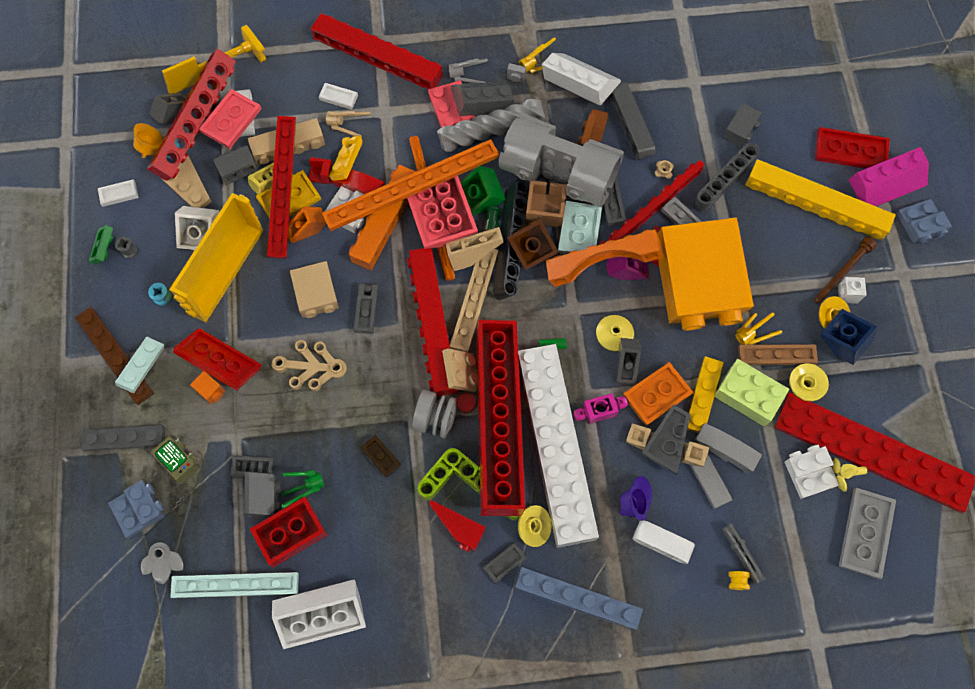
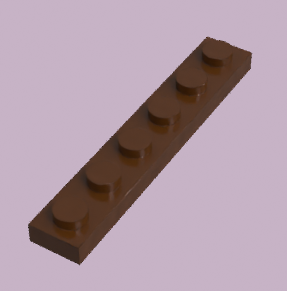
[75,307,155,405]

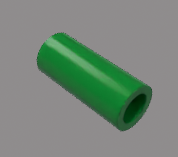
[539,338,567,350]

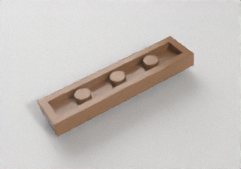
[738,344,818,365]

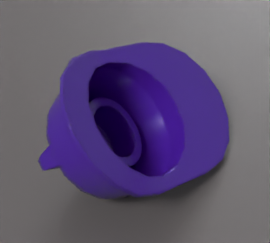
[619,476,652,521]

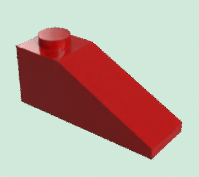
[429,500,486,553]

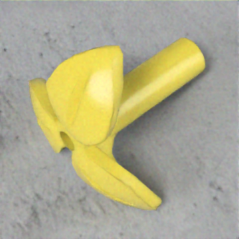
[832,458,867,492]

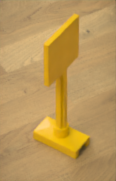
[162,25,266,94]

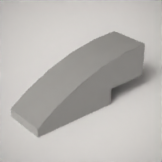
[695,423,762,473]

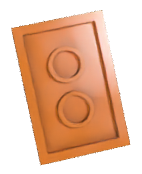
[622,362,693,426]

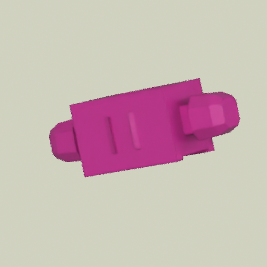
[573,393,628,424]

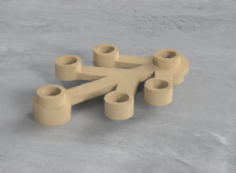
[272,340,347,391]

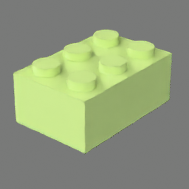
[714,358,789,427]

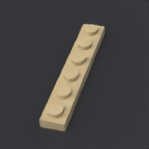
[450,249,499,352]

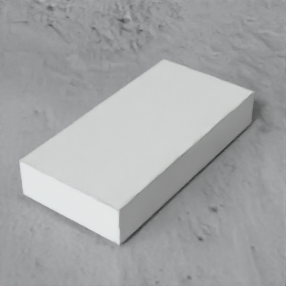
[319,83,358,110]
[98,179,139,207]

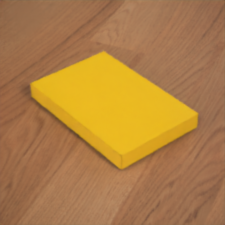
[256,170,322,219]

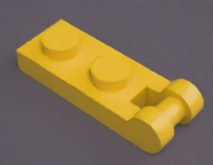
[329,135,362,181]

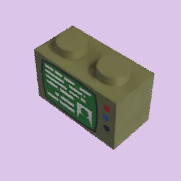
[150,436,200,484]

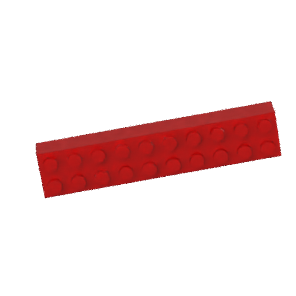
[476,320,525,516]

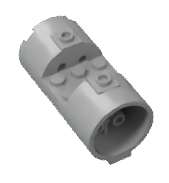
[499,114,624,207]

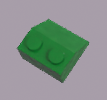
[460,166,506,216]

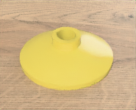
[596,315,634,351]
[789,363,829,401]
[518,505,552,547]

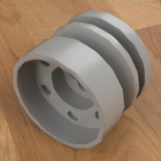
[412,390,456,439]

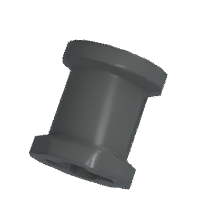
[115,236,138,259]

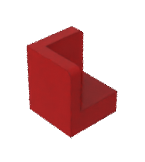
[309,157,333,184]

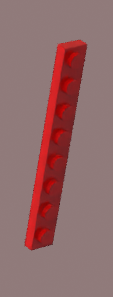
[267,116,296,259]
[599,160,705,245]

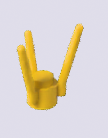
[519,37,556,74]
[735,312,782,345]

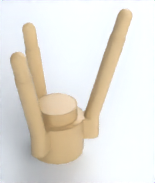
[326,111,371,138]

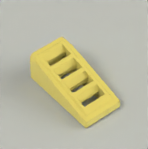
[248,163,274,194]

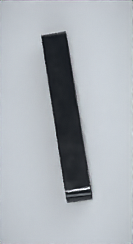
[493,179,529,300]

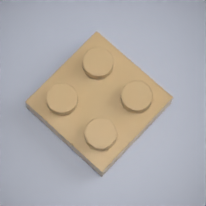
[442,348,478,392]

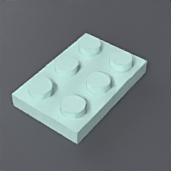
[558,201,602,254]

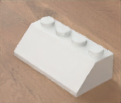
[542,53,621,105]
[272,579,366,649]

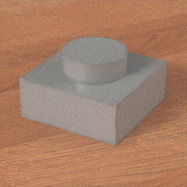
[507,63,526,83]

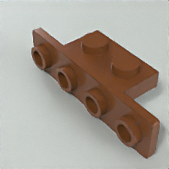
[577,109,609,146]

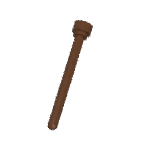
[814,237,877,304]

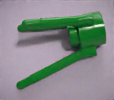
[281,469,324,509]

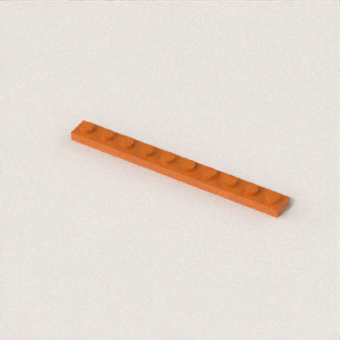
[322,139,499,232]

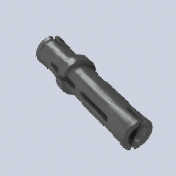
[721,523,766,585]

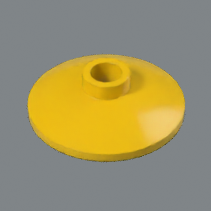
[819,296,850,329]

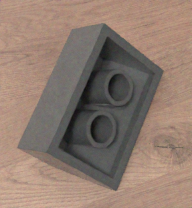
[451,82,514,116]

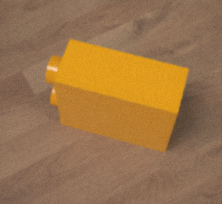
[657,218,754,331]

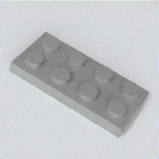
[838,488,896,579]

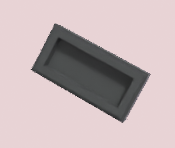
[483,542,528,584]

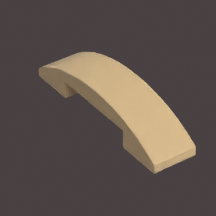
[626,423,710,467]

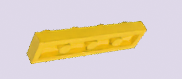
[687,356,724,433]

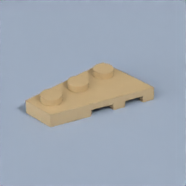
[161,156,211,208]

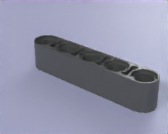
[609,81,655,160]
[694,143,760,212]

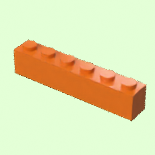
[349,165,416,271]

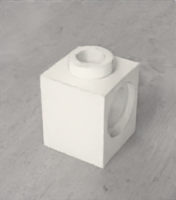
[838,277,866,304]

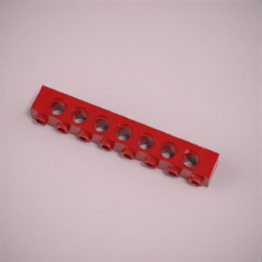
[147,48,236,181]

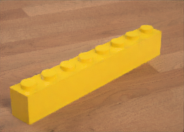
[745,159,896,240]

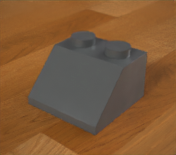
[245,472,281,520]

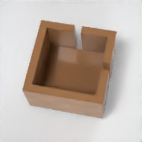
[525,180,567,227]

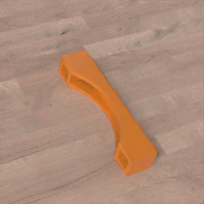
[546,229,663,287]

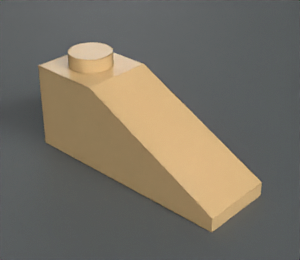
[445,227,503,271]

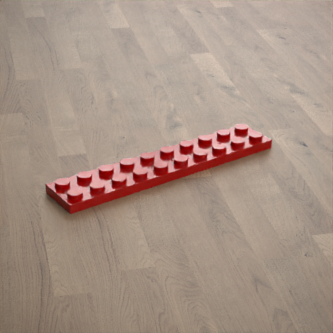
[774,392,975,513]

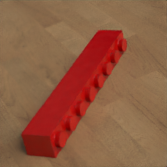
[311,13,443,90]
[407,248,458,397]

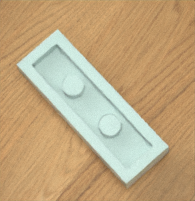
[115,337,164,393]

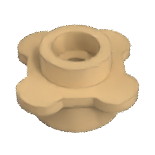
[655,160,674,179]

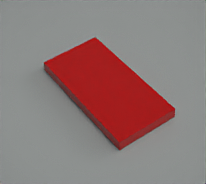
[815,127,890,169]
[173,328,262,391]

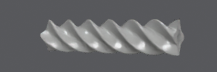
[437,99,545,152]

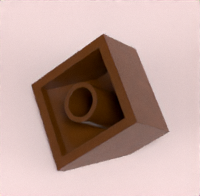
[507,218,558,270]

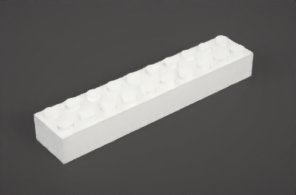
[518,344,599,548]

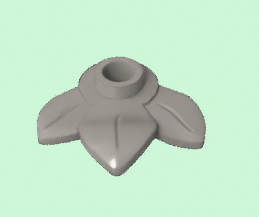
[141,542,184,584]

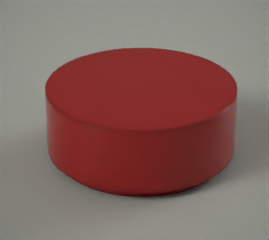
[456,393,476,413]

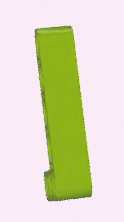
[417,448,520,521]

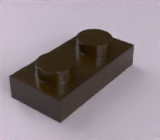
[360,435,401,478]

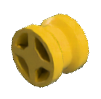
[728,571,750,590]

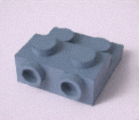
[896,199,952,244]
[108,480,165,539]

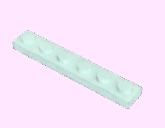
[170,572,299,598]

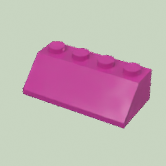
[848,147,929,207]

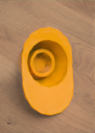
[133,123,162,158]

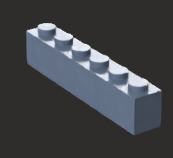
[514,567,643,631]

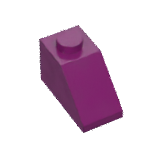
[607,257,648,280]

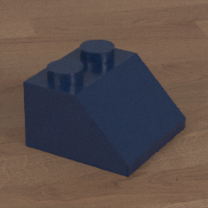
[821,309,877,365]

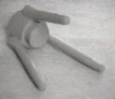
[449,58,488,83]

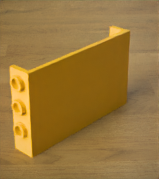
[169,193,264,323]

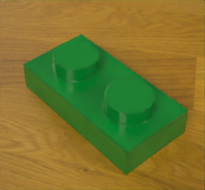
[88,225,113,265]

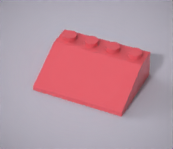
[407,176,478,249]

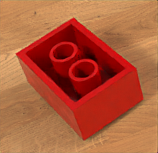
[250,497,328,568]

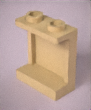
[290,261,339,318]

